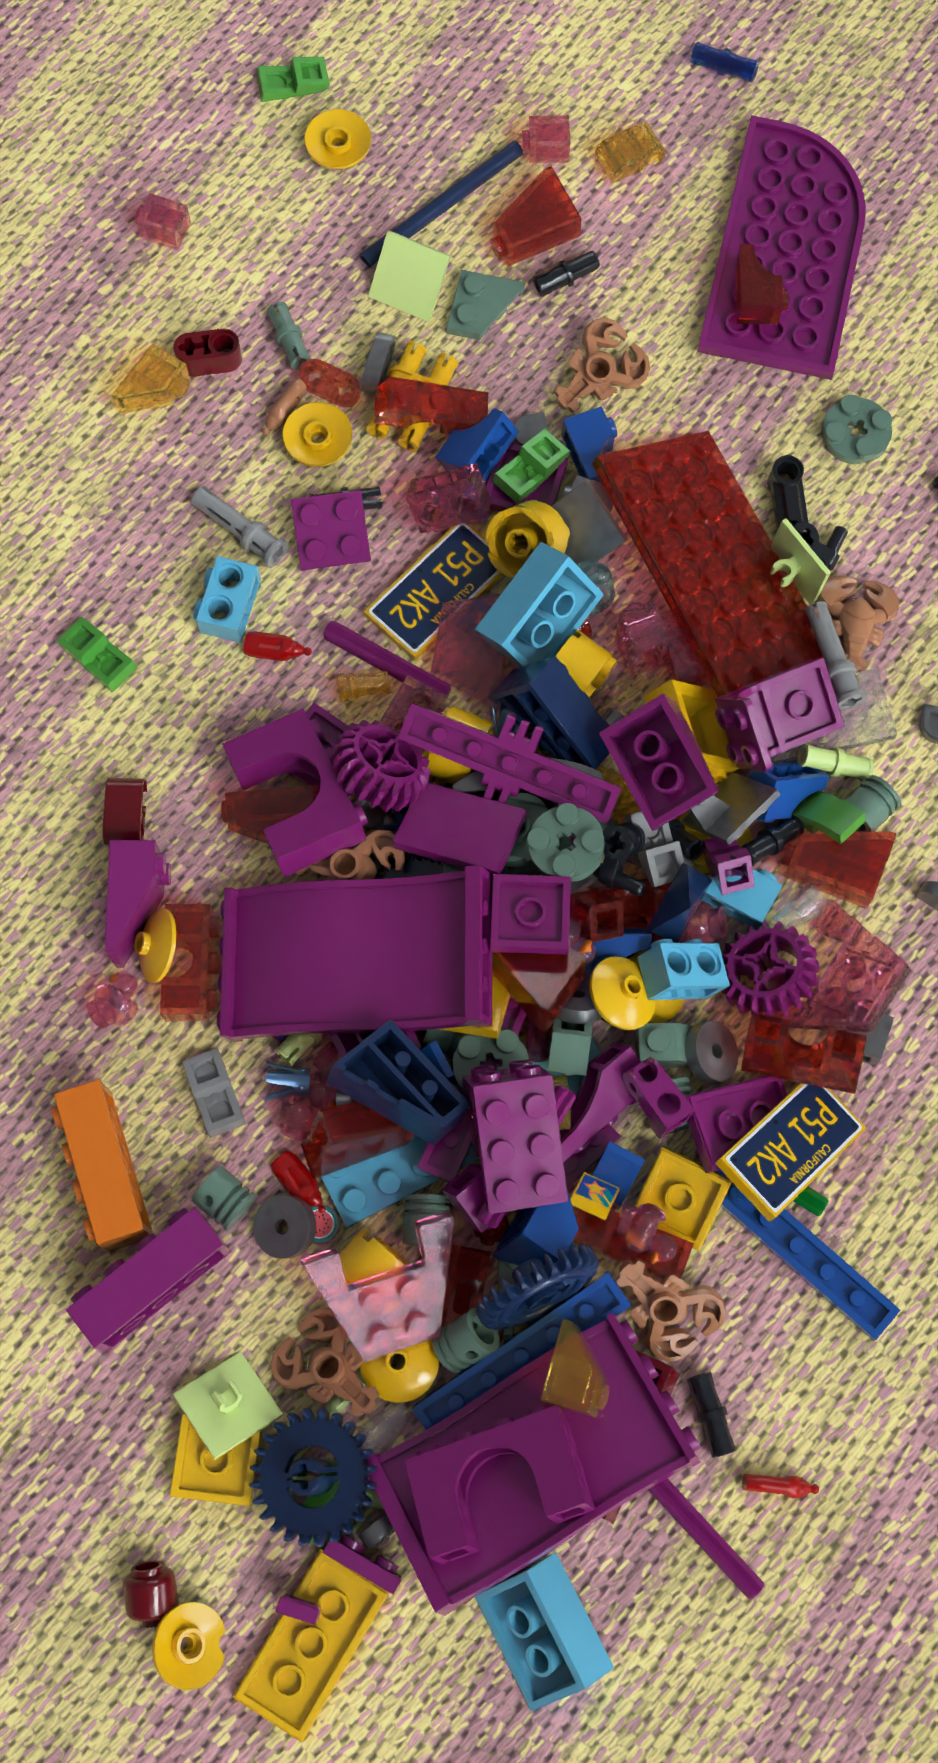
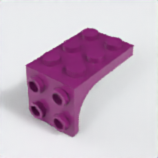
[714,657,845,772]
[462,1059,568,1214]

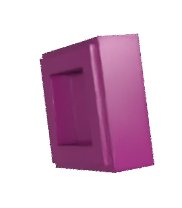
[276,1594,322,1625]

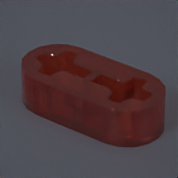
[299,359,361,408]

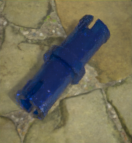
[690,42,760,83]

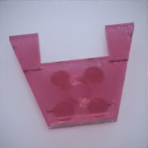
[430,593,517,716]
[758,899,911,1033]
[300,1211,454,1362]

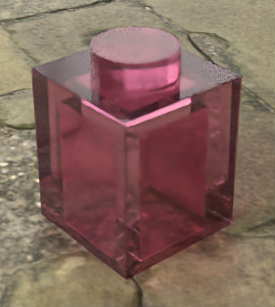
[522,115,570,163]
[135,193,191,250]

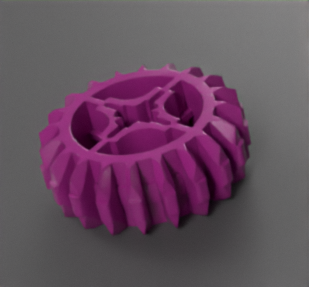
[330,720,431,812]
[721,921,820,1021]

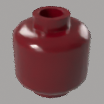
[122,1560,179,1628]

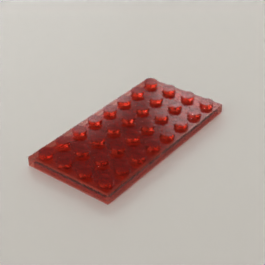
[592,431,827,697]

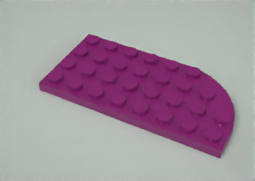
[697,115,866,380]

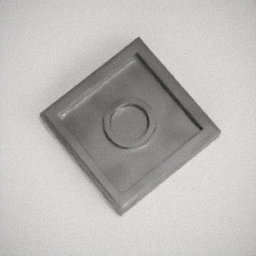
[551,480,628,572]

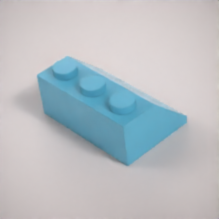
[475,542,604,667]
[474,1552,614,1711]

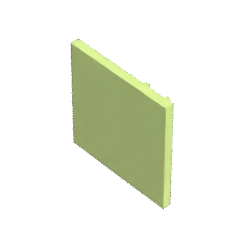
[368,230,451,322]
[768,518,831,605]
[173,1352,283,1460]

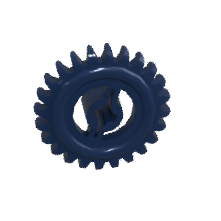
[476,1244,599,1330]
[249,1408,377,1547]

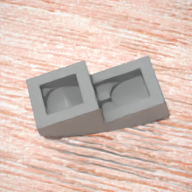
[625,810,685,887]
[182,1048,246,1138]

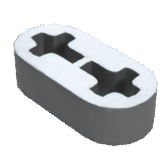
[361,332,396,395]

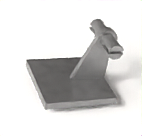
[682,772,781,845]

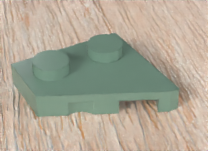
[447,270,525,340]

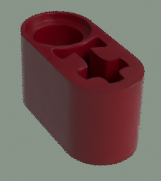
[173,329,242,377]
[103,778,147,846]

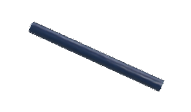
[359,140,523,268]

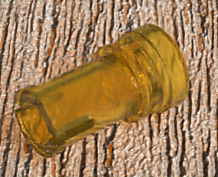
[336,671,390,703]

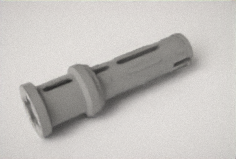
[191,486,288,568]
[805,601,867,710]

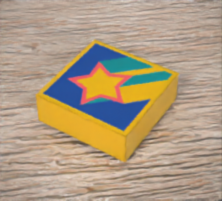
[570,1172,620,1220]

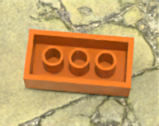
[51,1079,153,1252]

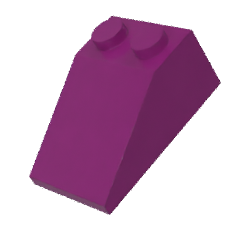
[599,693,719,831]
[105,840,171,968]

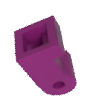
[702,838,755,895]
[623,1057,695,1139]

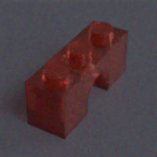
[374,376,488,435]
[569,878,672,943]
[160,904,220,1022]
[741,1012,867,1094]
[572,1209,694,1279]

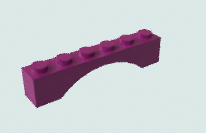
[441,1042,641,1233]

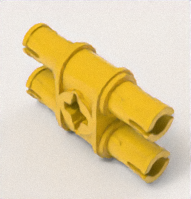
[366,341,459,452]

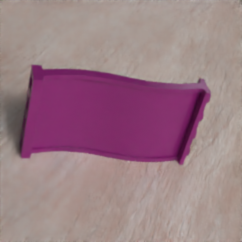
[217,865,492,1042]
[367,1312,701,1616]

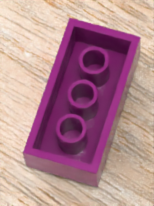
[66,1207,232,1352]

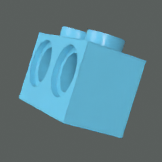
[193,556,261,643]
[637,939,730,1000]

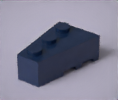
[488,656,610,770]
[326,1019,471,1145]

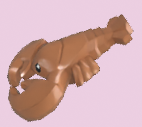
[554,317,650,413]
[818,576,899,672]
[294,829,405,880]
[616,1258,726,1362]
[270,1308,380,1418]

